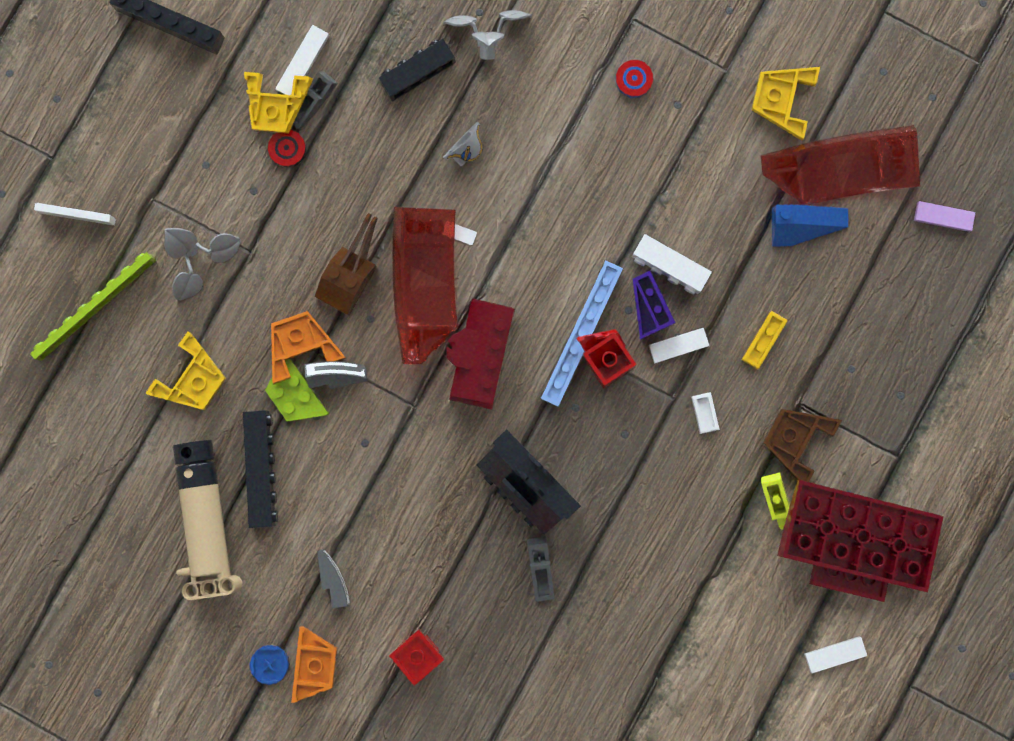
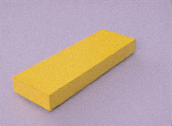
[741,311,788,370]

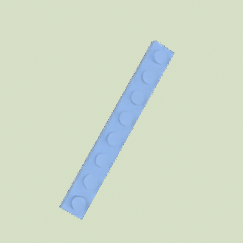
[541,261,623,407]

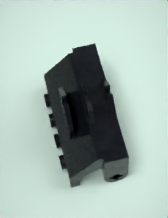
[477,429,581,535]

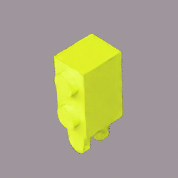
[761,473,790,530]

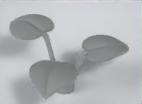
[443,10,532,60]
[164,228,240,300]

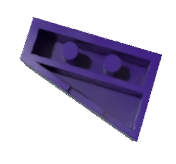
[633,271,676,340]

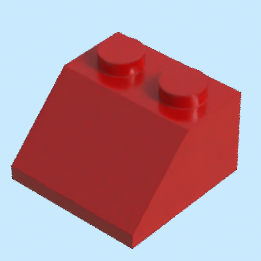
[583,333,637,389]

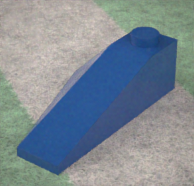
[772,205,848,247]

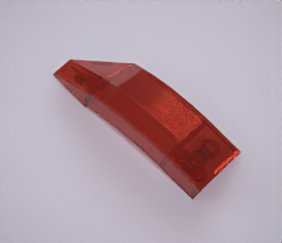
[760,125,920,205]
[392,207,459,364]

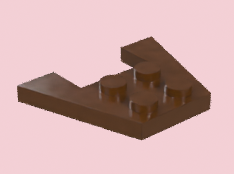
[763,409,842,482]

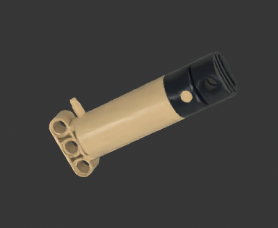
[173,440,242,600]

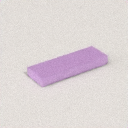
[914,201,975,232]

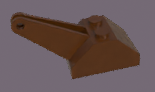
[315,213,378,316]

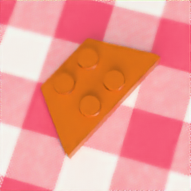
[291,626,337,703]

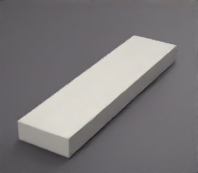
[275,25,330,95]
[34,203,116,226]

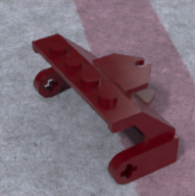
[446,299,515,410]

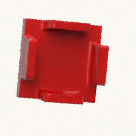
[389,629,444,686]

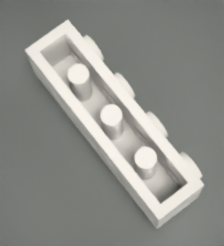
[632,234,712,295]

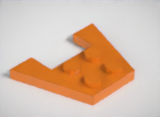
[271,311,346,384]

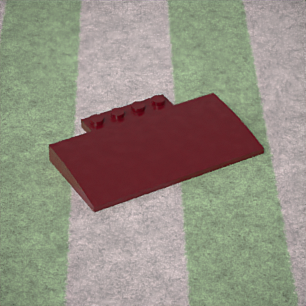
[777,480,944,602]

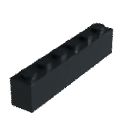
[109,0,225,55]
[243,410,278,528]

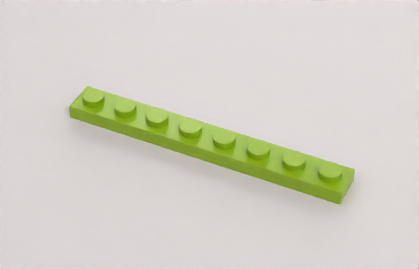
[30,252,156,361]

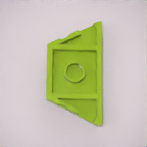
[265,359,329,422]

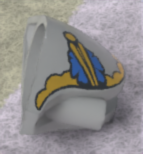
[443,122,483,166]

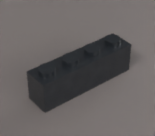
[379,38,456,102]

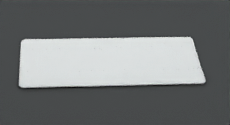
[442,221,477,245]

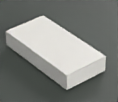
[691,392,720,434]

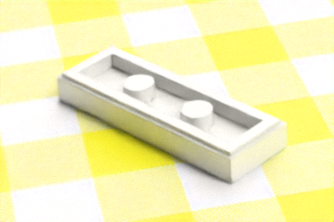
[648,328,709,364]
[805,636,867,673]

